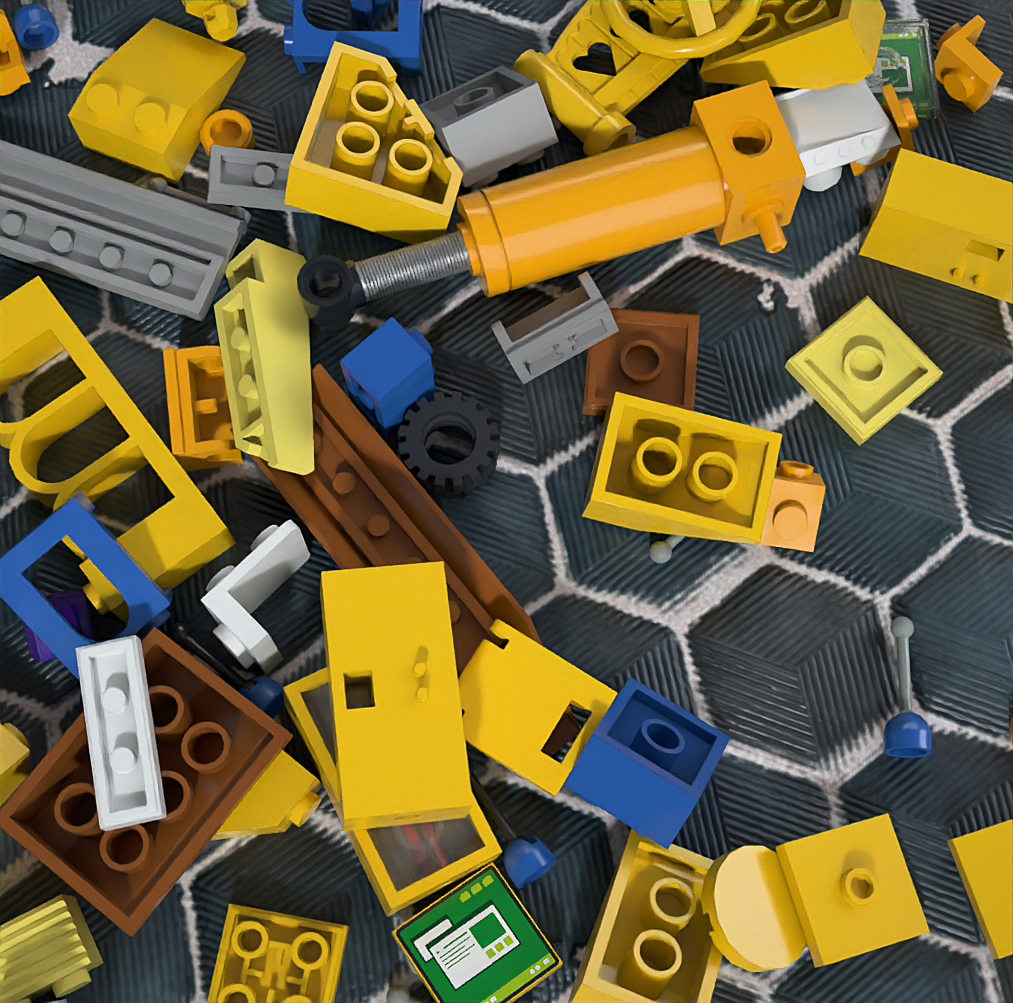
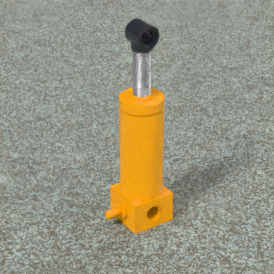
[297,80,807,328]

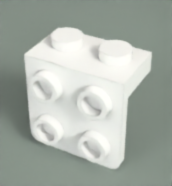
[201,520,310,674]

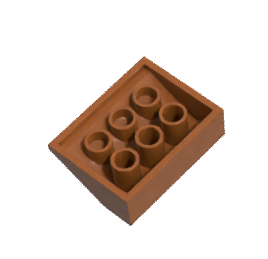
[0,627,293,937]

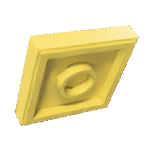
[785,295,943,446]

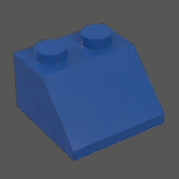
[564,677,731,850]

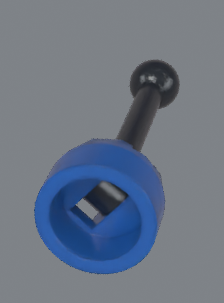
[168,623,284,719]
[467,757,557,889]

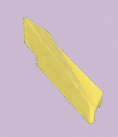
[214,238,315,475]

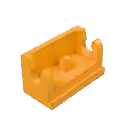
[163,345,244,472]

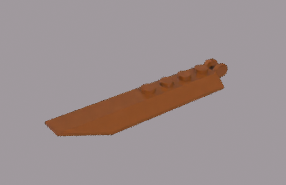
[230,363,580,757]

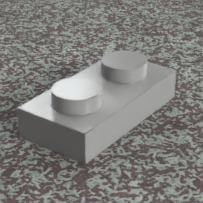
[207,145,314,214]

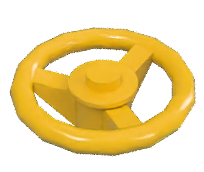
[600,0,763,60]

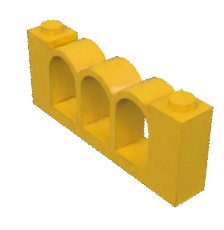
[0,275,236,623]

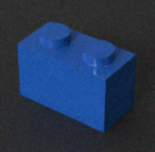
[340,317,436,439]

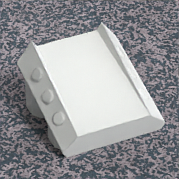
[774,79,901,191]

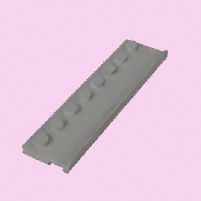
[0,140,247,322]

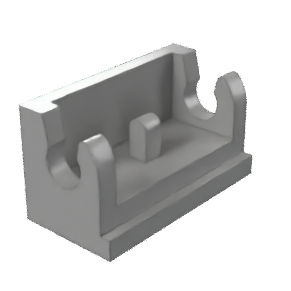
[490,271,619,384]

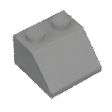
[418,65,559,187]

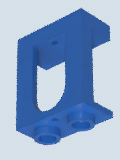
[284,0,423,75]
[0,490,173,681]

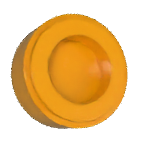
[200,109,255,157]

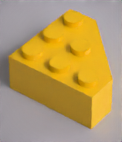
[284,41,463,245]

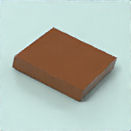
[582,308,700,416]

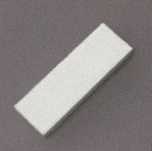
[76,635,167,831]

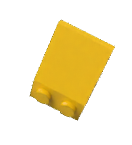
[699,0,886,90]
[68,18,246,185]
[582,392,782,545]
[568,828,723,1003]

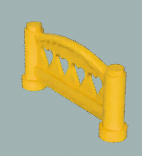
[512,0,741,157]

